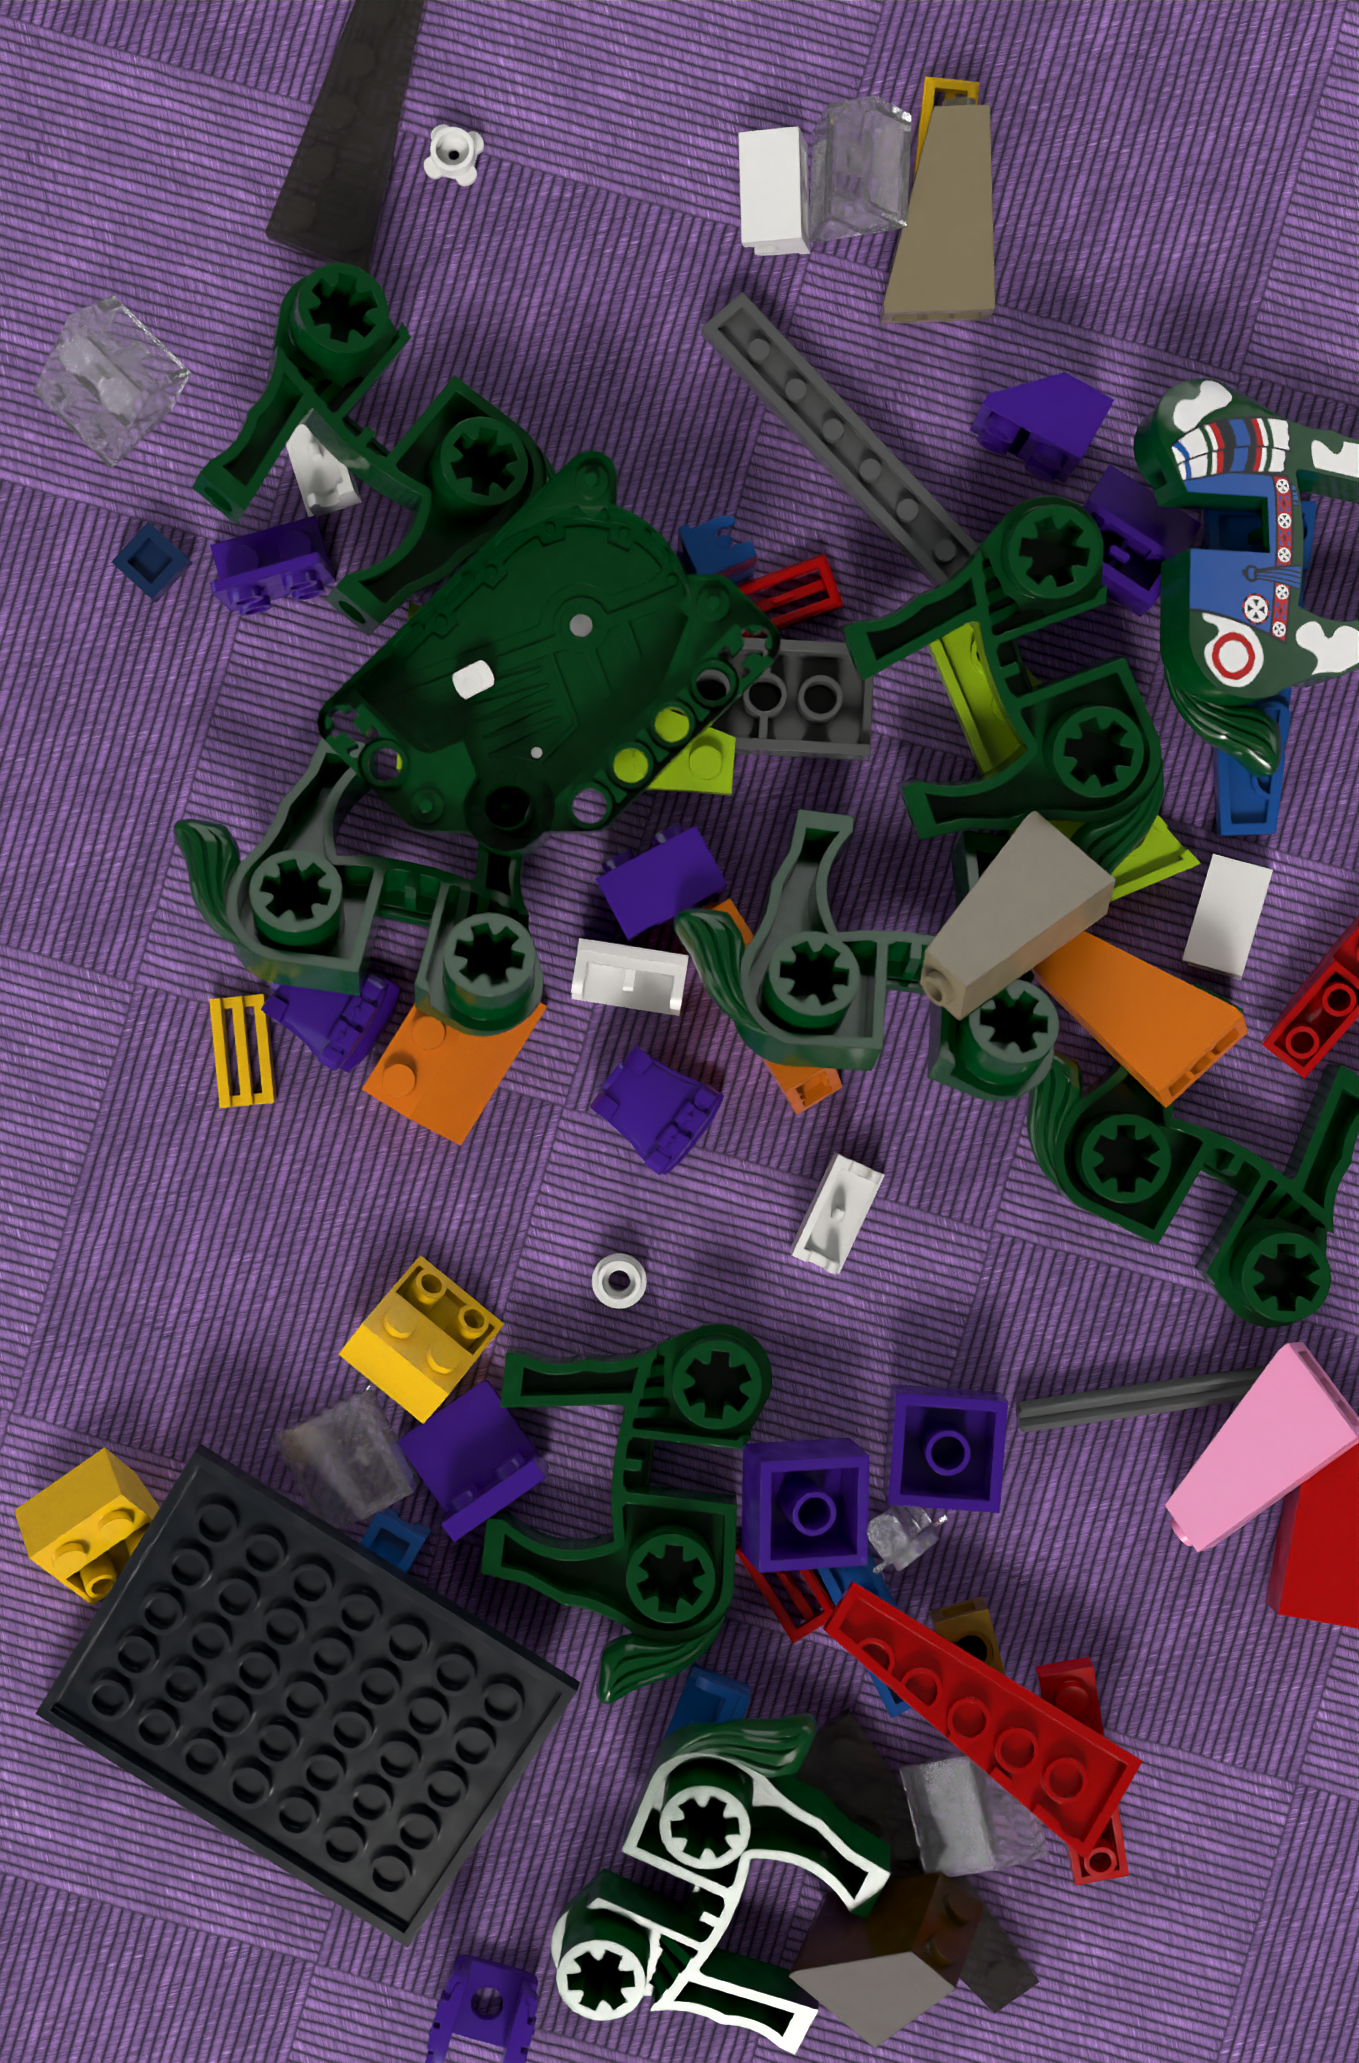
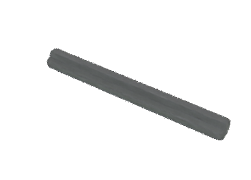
[1016,1365,1267,1433]

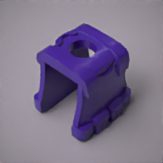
[261,974,402,1073]
[590,1045,724,1175]
[425,1954,538,2063]

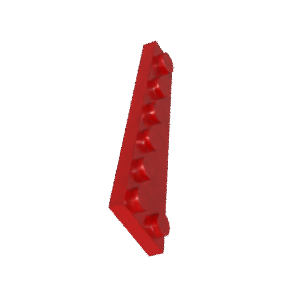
[823,1580,1143,1859]

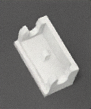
[739,126,810,256]
[286,425,362,517]
[1182,854,1273,981]
[571,938,689,1016]
[789,1152,885,1275]

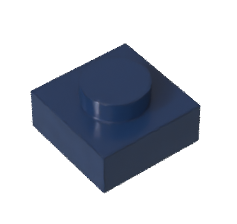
[111,522,193,603]

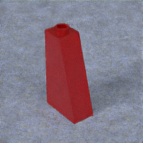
[1265,1442,1359,1629]

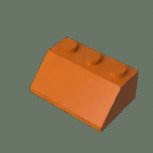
[362,1002,548,1145]

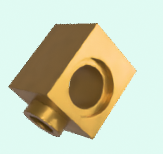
[929,1596,1005,1674]

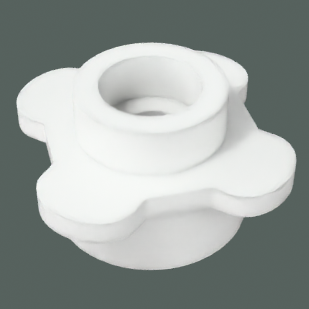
[424,124,484,186]

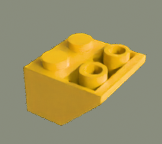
[338,1255,504,1424]
[14,1447,160,1606]

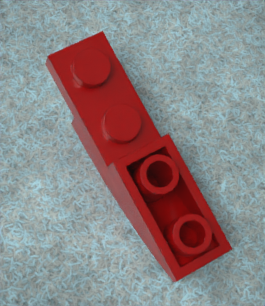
[1261,914,1359,1079]
[1035,1656,1129,1886]

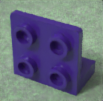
[210,515,336,616]
[398,1379,549,1542]

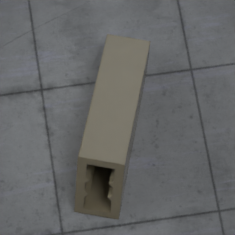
[880,97,995,324]
[920,811,1116,1021]

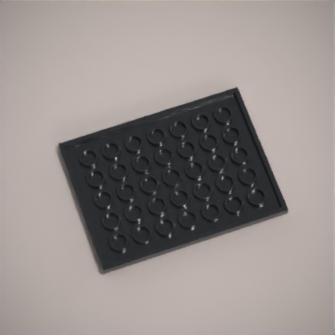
[35,1444,580,1948]

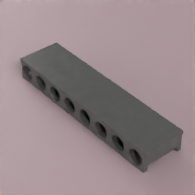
[671,637,874,761]

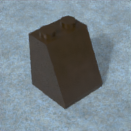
[789,1871,984,2048]

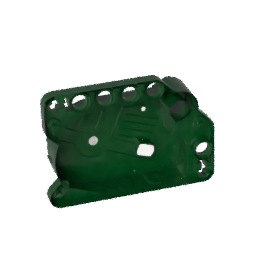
[317,450,781,857]

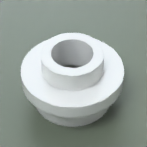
[592,1253,647,1309]

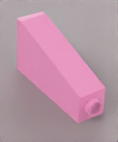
[1165,1342,1359,1552]

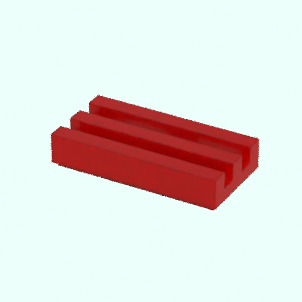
[737,553,844,638]
[735,1543,836,1644]

